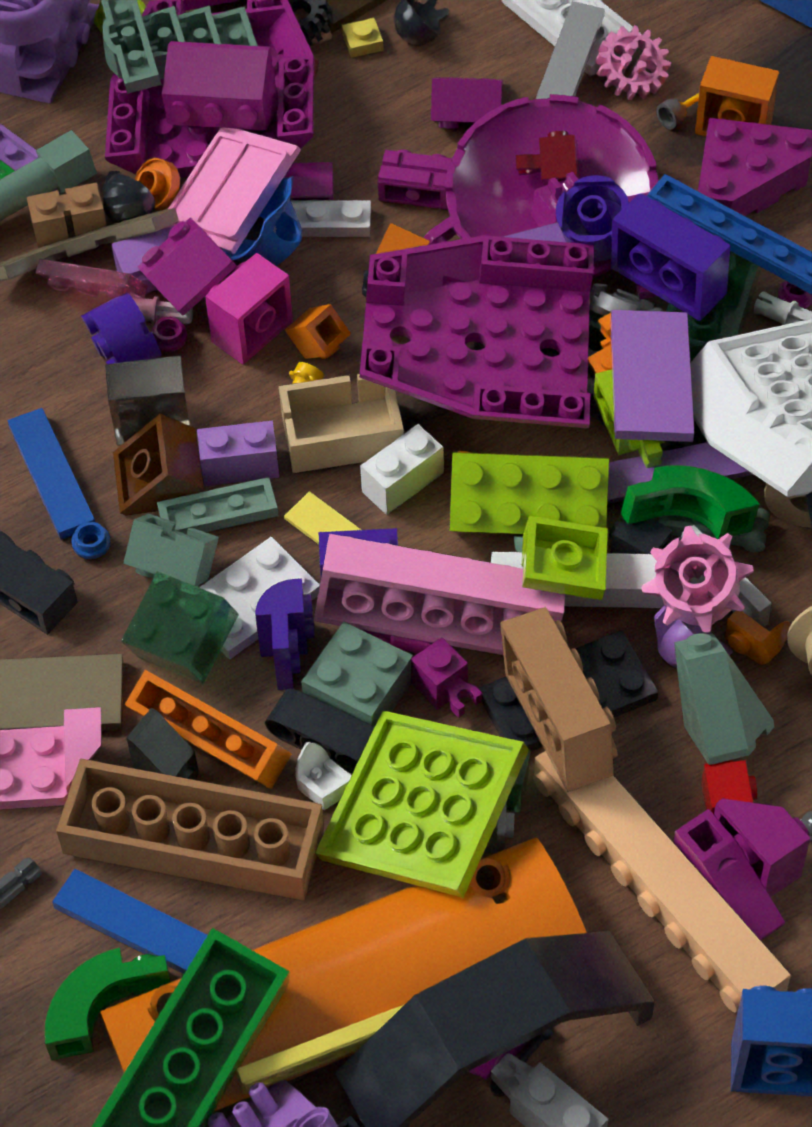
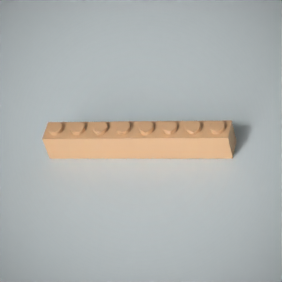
[533,751,791,1013]

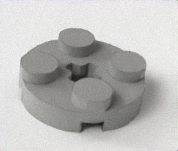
[589,284,662,316]

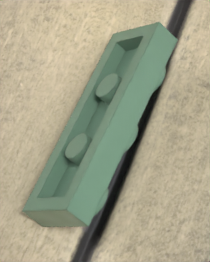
[157,477,278,534]

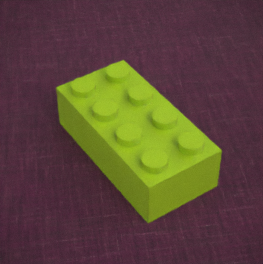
[450,452,609,534]

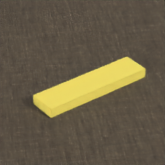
[237,1005,404,1094]

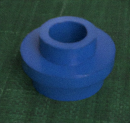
[71,522,111,559]

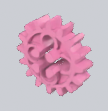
[595,26,671,100]

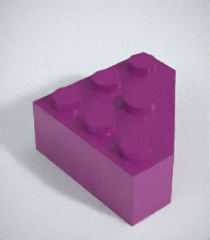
[698,118,812,216]

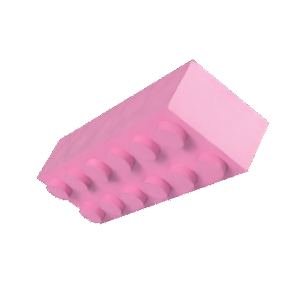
[314,534,565,655]

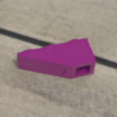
[674,809,785,941]

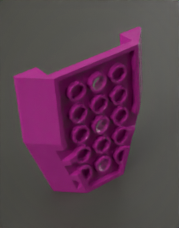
[105,0,314,177]
[359,235,594,428]

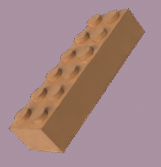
[56,758,324,901]

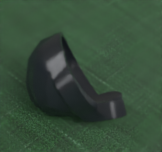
[393,0,450,46]
[102,171,156,223]

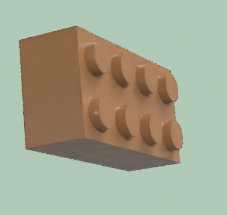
[500,607,617,792]

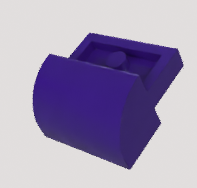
[255,578,315,690]

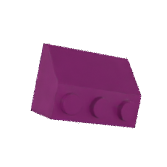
[162,41,278,131]

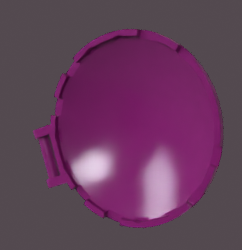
[424,94,659,278]

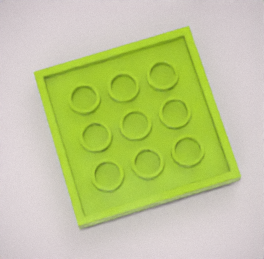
[315,711,529,898]

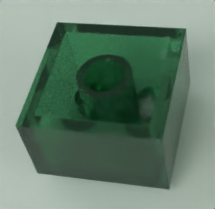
[121,571,239,684]

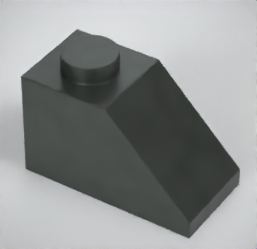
[126,708,199,780]

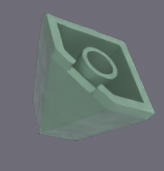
[674,633,774,765]

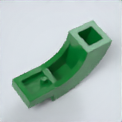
[621,465,760,539]
[44,948,171,1061]

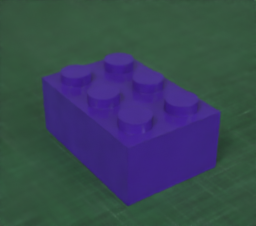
[611,193,731,321]

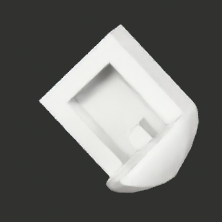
[295,742,352,810]

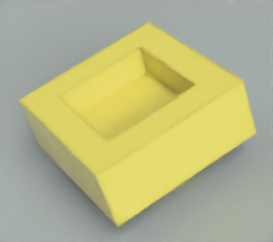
[342,18,384,58]

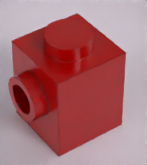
[701,760,757,815]

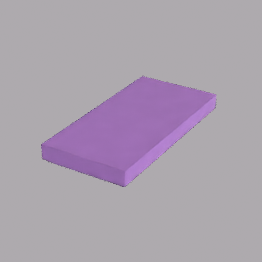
[610,310,694,442]

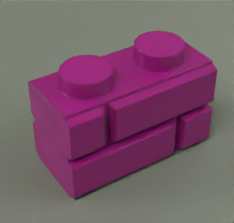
[378,149,452,210]

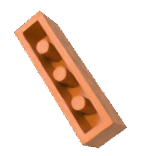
[124,670,292,789]

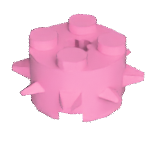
[641,526,754,633]

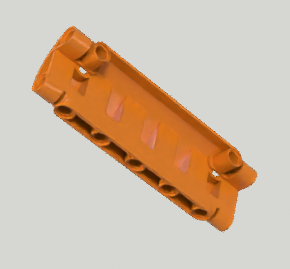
[100,837,587,1111]

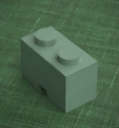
[123,513,219,590]

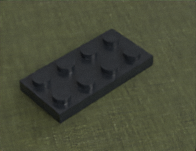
[478,630,658,753]

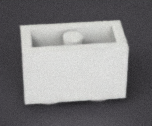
[360,424,444,515]

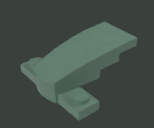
[101,0,257,94]

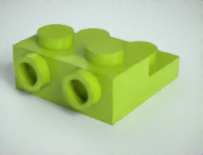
[521,516,608,600]

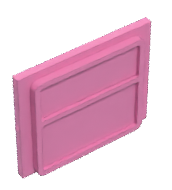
[163,128,301,255]

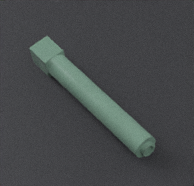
[0,130,97,221]

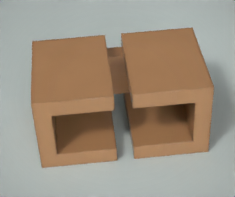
[27,182,106,248]

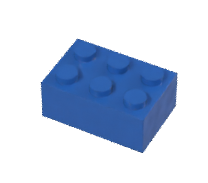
[731,985,812,1097]

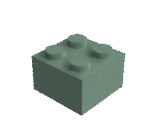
[302,621,413,727]

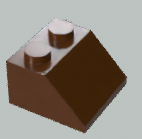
[113,413,204,516]

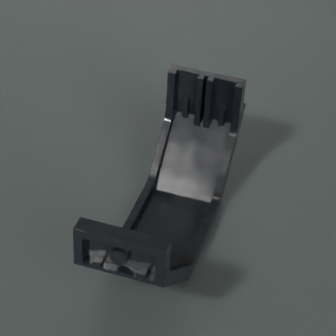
[335,931,655,1127]

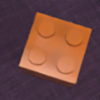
[695,56,779,136]

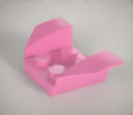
[0,707,102,809]

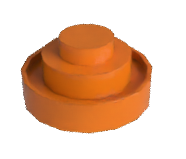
[135,158,180,212]

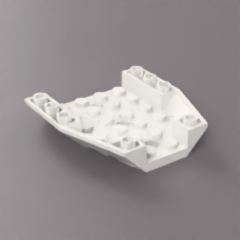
[690,319,812,497]

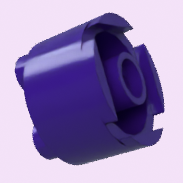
[556,175,630,261]
[81,293,162,381]

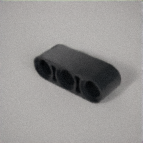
[264,689,375,774]

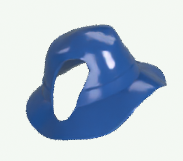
[225,176,302,266]

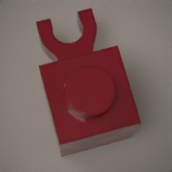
[515,131,580,186]

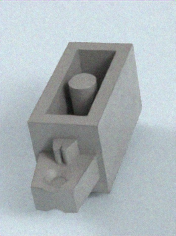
[491,1053,608,1127]

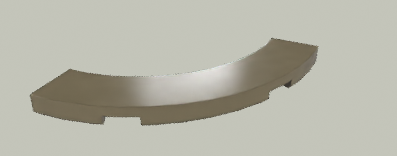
[0,208,179,281]

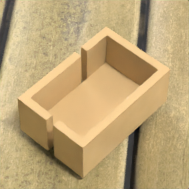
[279,374,404,473]

